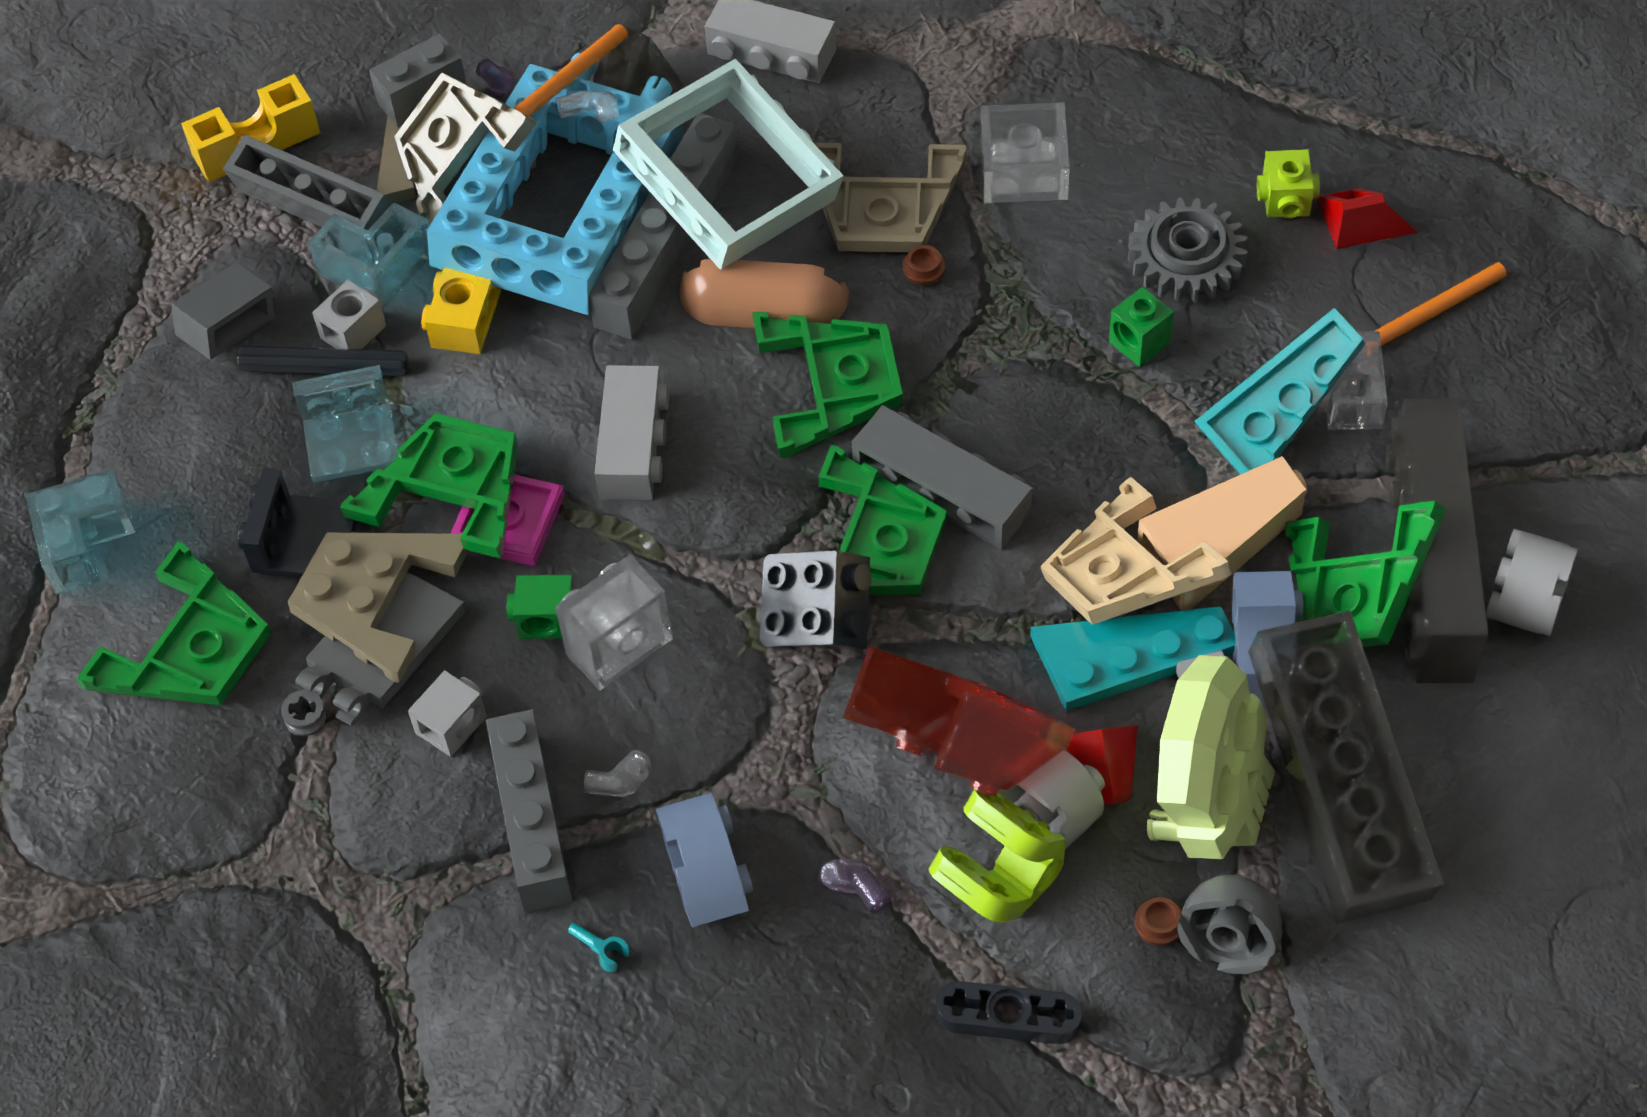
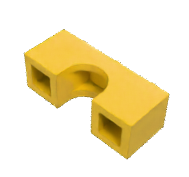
[181,74,321,183]

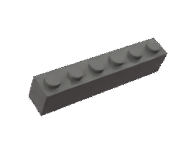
[588,113,739,340]

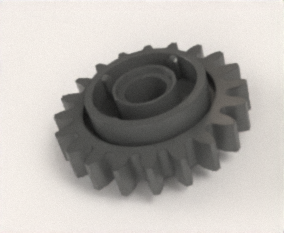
[1128,197,1247,303]

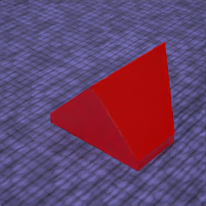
[1317,188,1418,249]
[1038,725,1138,805]

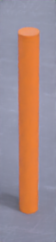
[514,24,628,116]
[1361,262,1507,355]

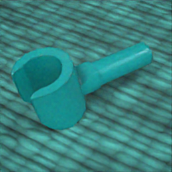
[568,922,629,972]

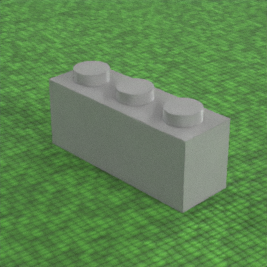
[704,0,837,83]
[594,365,669,500]

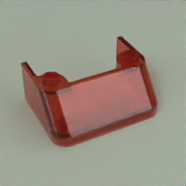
[843,646,1076,796]

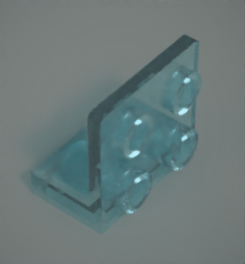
[292,365,398,483]

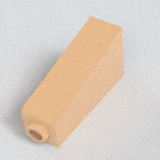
[1137,456,1307,611]

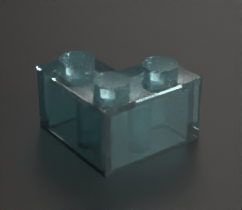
[308,203,429,308]
[25,468,135,595]

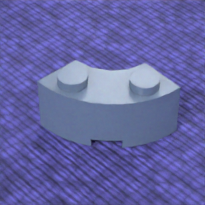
[1232,571,1304,705]
[656,793,753,927]

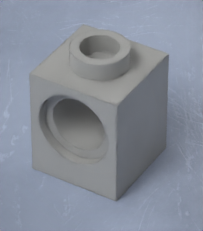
[312,280,386,349]
[408,670,487,757]

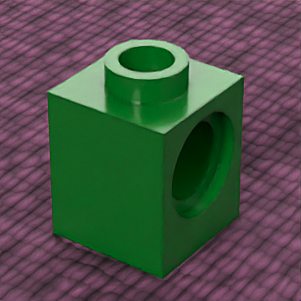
[1109,287,1174,367]
[506,575,577,639]

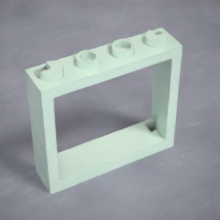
[613,59,844,270]

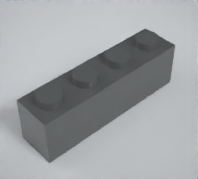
[223,135,398,251]
[852,405,1032,550]
[486,709,573,913]

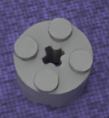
[1485,528,1578,636]
[991,737,1105,850]

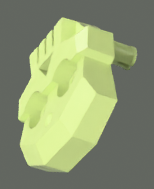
[1147,655,1275,859]

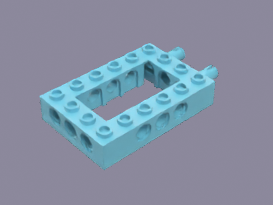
[427,53,683,315]

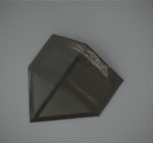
[592,22,685,96]

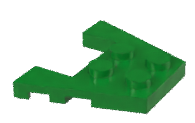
[752,312,903,459]
[340,413,518,559]
[819,445,947,595]
[1285,500,1446,652]
[76,541,271,706]

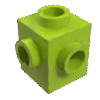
[1257,149,1320,218]

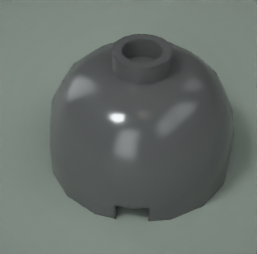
[1177,874,1282,974]

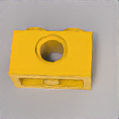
[421,267,502,354]

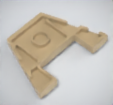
[1040,477,1232,625]

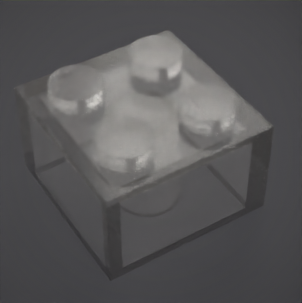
[980,102,1070,203]
[555,554,673,691]

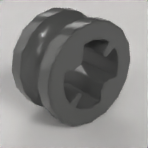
[281,690,326,737]

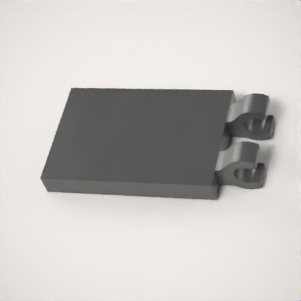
[295,572,465,726]

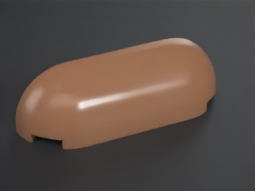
[679,259,849,328]

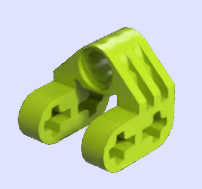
[929,786,1066,923]

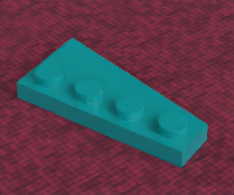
[1195,308,1365,475]
[1030,606,1236,712]

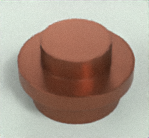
[903,245,945,286]
[1135,897,1182,946]

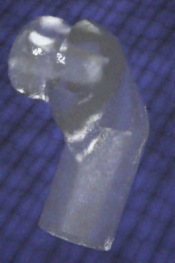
[584,750,651,797]

